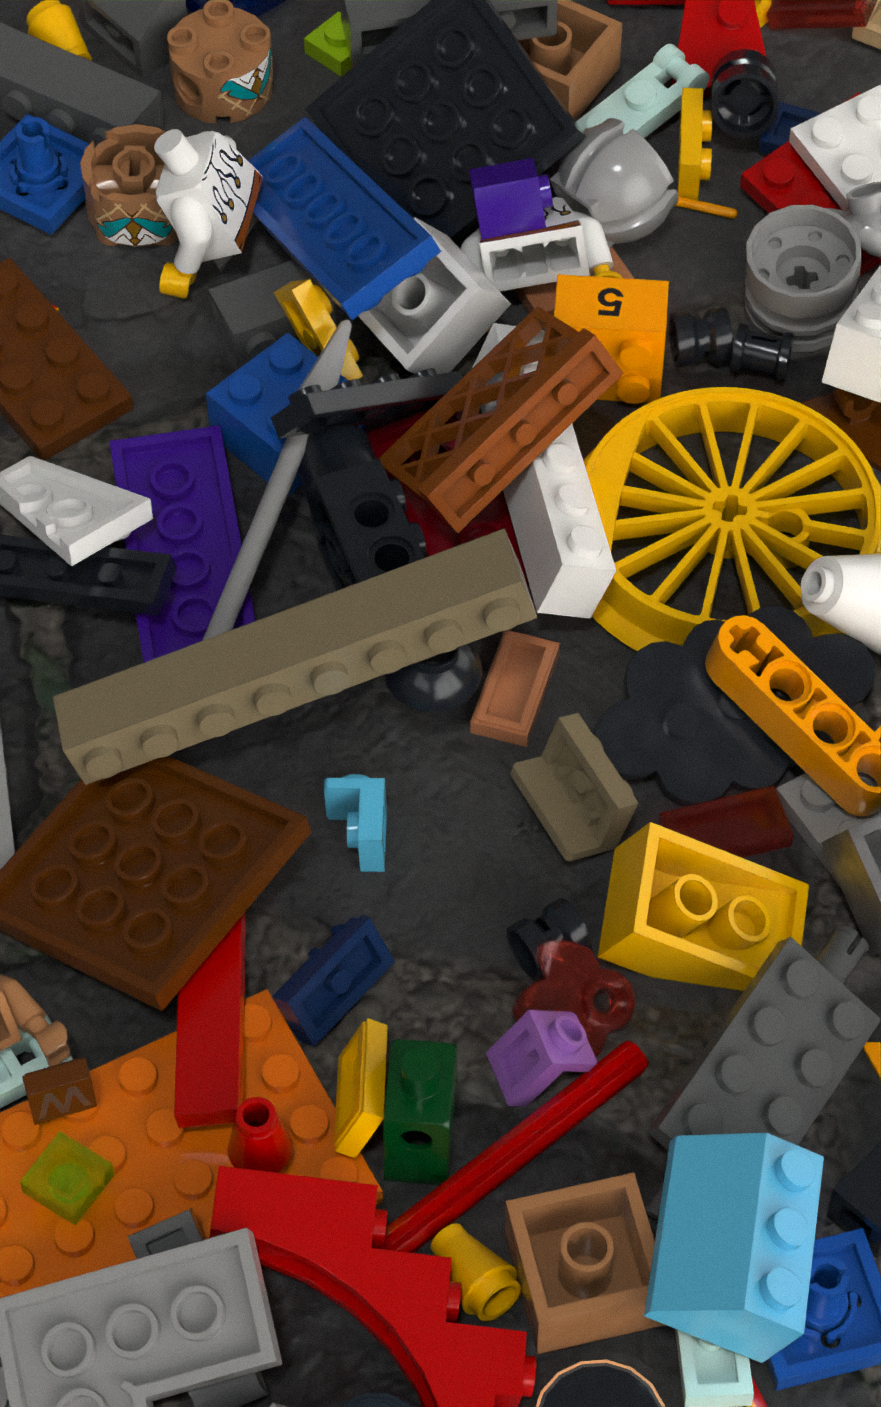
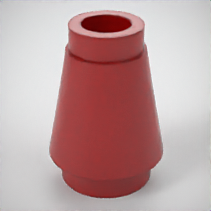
[227,1097,293,1173]

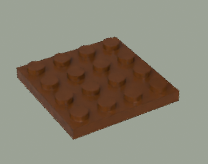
[0,756,312,1011]

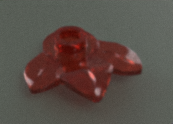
[512,940,635,1057]

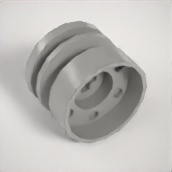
[745,205,861,352]

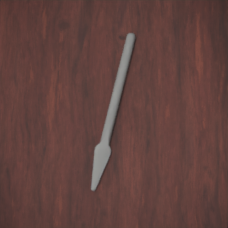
[202,320,352,641]

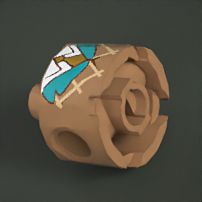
[167,0,273,124]
[80,124,178,247]

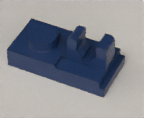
[272,915,395,1047]

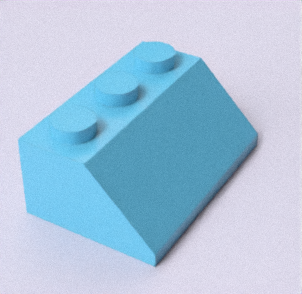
[644,1133,824,1363]

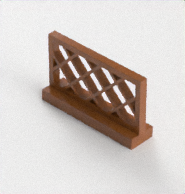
[378,306,624,534]

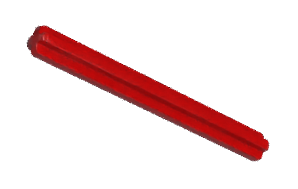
[383,1041,649,1253]

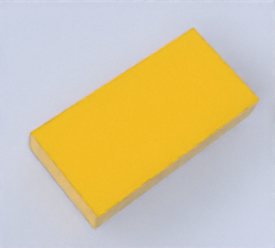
[333,1018,388,1158]

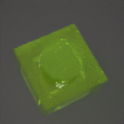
[20,1131,115,1225]

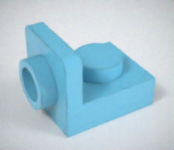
[324,774,387,872]

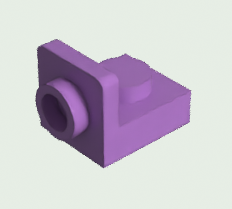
[486,1010,597,1107]

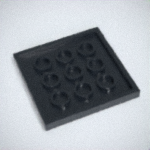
[305,0,586,244]

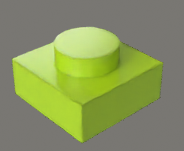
[304,11,352,77]

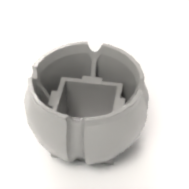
[550,118,678,248]

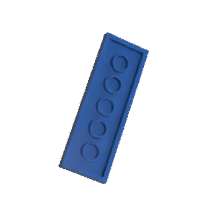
[248,117,442,320]

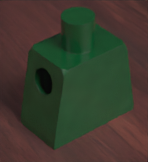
[383,1039,458,1185]

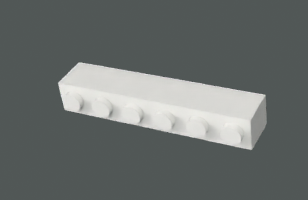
[472,323,616,619]

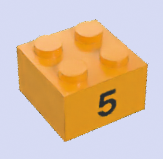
[554,274,669,404]

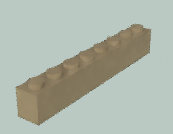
[53,528,537,785]

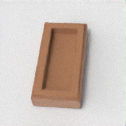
[470,630,560,747]

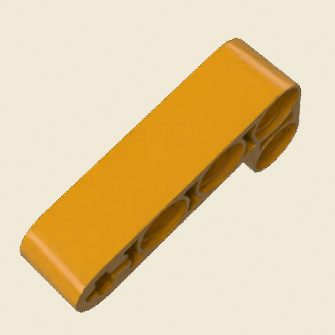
[705,615,881,816]

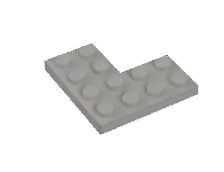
[0,1228,283,1407]

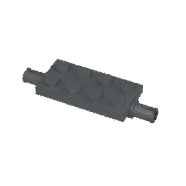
[644,925,881,1233]

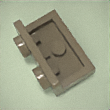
[510,713,638,861]

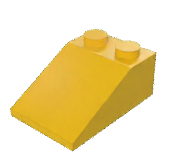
[597,822,809,991]

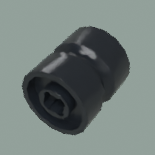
[710,49,779,138]

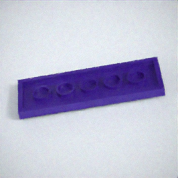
[109,425,255,663]

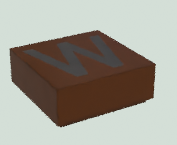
[22,1057,97,1125]

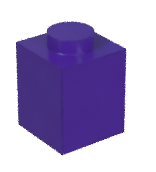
[469,158,553,240]

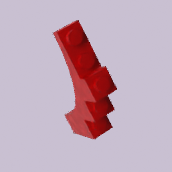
[209,1166,536,1407]

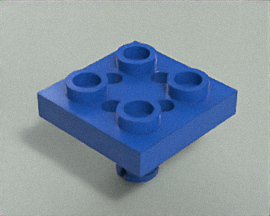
[0,114,89,235]
[766,1228,881,1391]

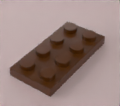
[0,257,133,461]

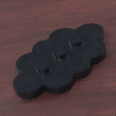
[593,606,876,807]

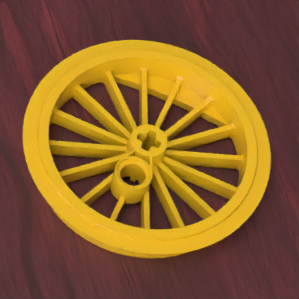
[583,387,881,651]

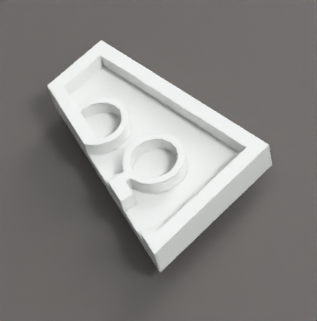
[0,456,153,566]

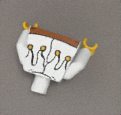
[154,129,263,299]
[460,197,623,332]

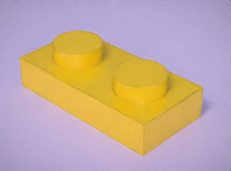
[677,88,713,200]
[273,279,363,380]

